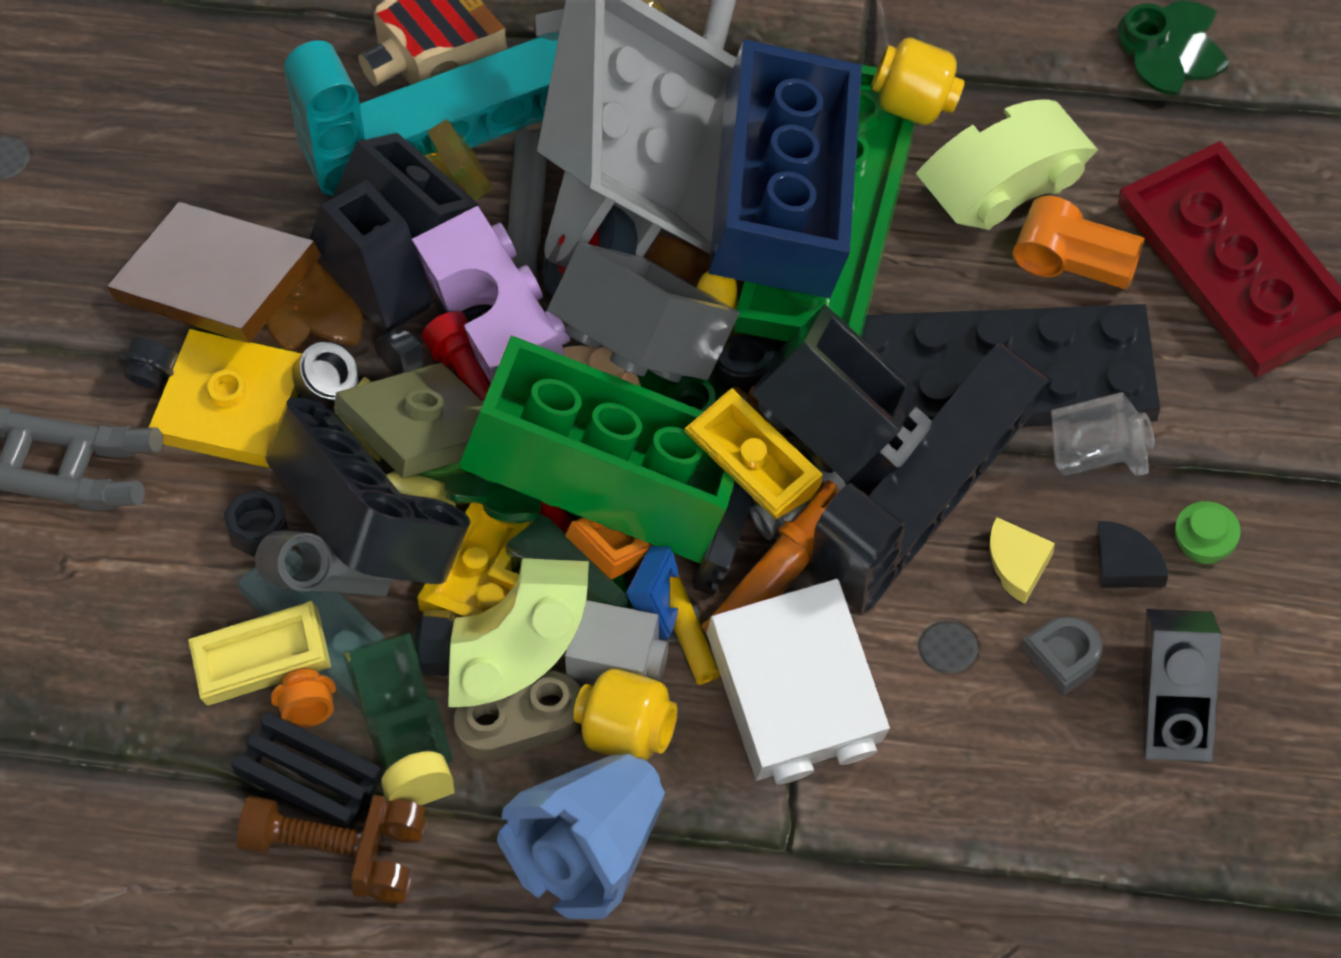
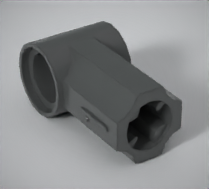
[255,530,394,597]

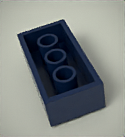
[708,39,862,299]

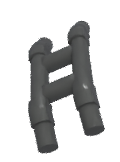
[0,406,163,510]

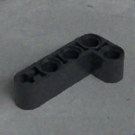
[265,397,471,584]

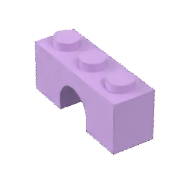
[412,206,570,383]

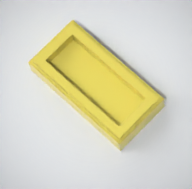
[188,601,331,706]

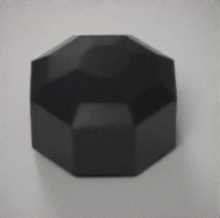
[224,489,289,557]
[412,609,456,676]

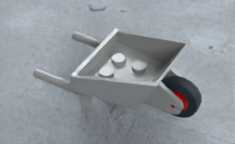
[535,0,736,296]

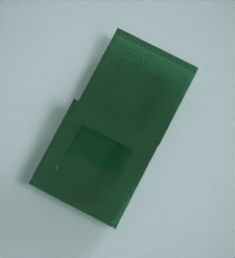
[342,632,454,772]

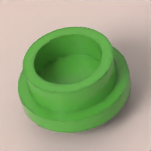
[1175,501,1241,564]

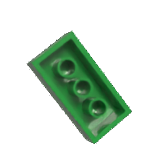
[458,335,735,564]

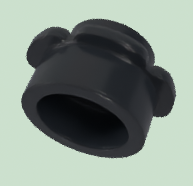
[118,337,178,390]

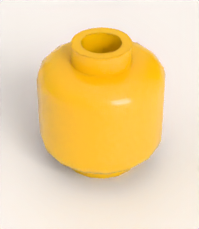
[871,37,965,126]
[573,668,678,761]

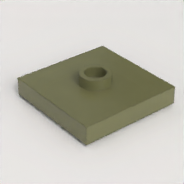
[334,362,484,478]

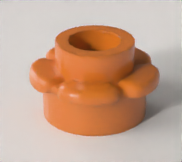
[271,669,336,728]

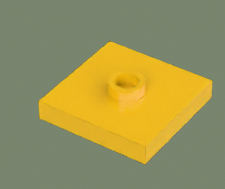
[149,329,302,468]

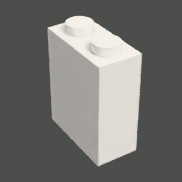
[706,578,890,784]

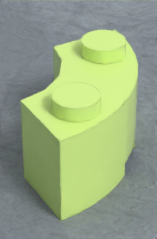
[916,100,1098,230]
[448,558,589,707]

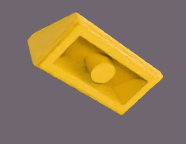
[685,388,823,520]

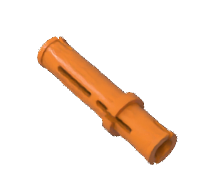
[700,480,842,633]

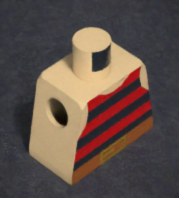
[358,0,507,86]

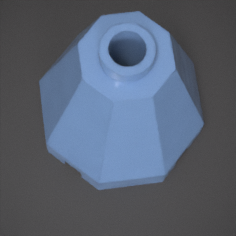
[497,754,665,919]

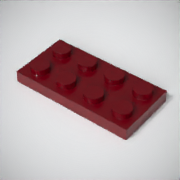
[1118,140,1341,378]

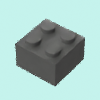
[547,242,740,383]

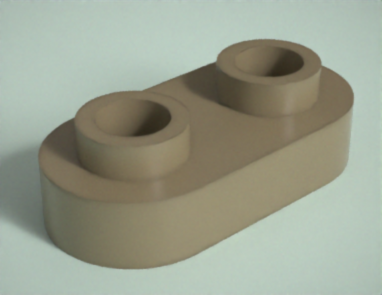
[454,671,581,761]

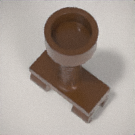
[237,795,427,904]

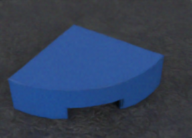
[626,546,678,639]

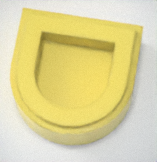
[381,751,455,806]

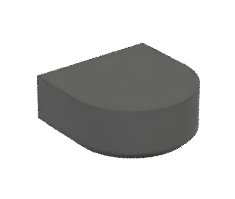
[1021,616,1102,696]

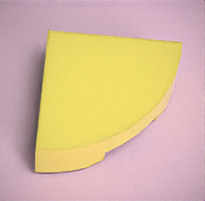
[989,517,1055,604]

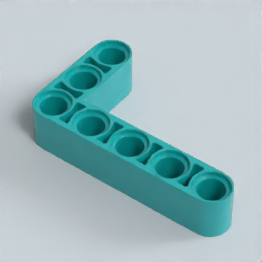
[284,37,558,197]

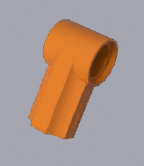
[1012,196,1144,290]

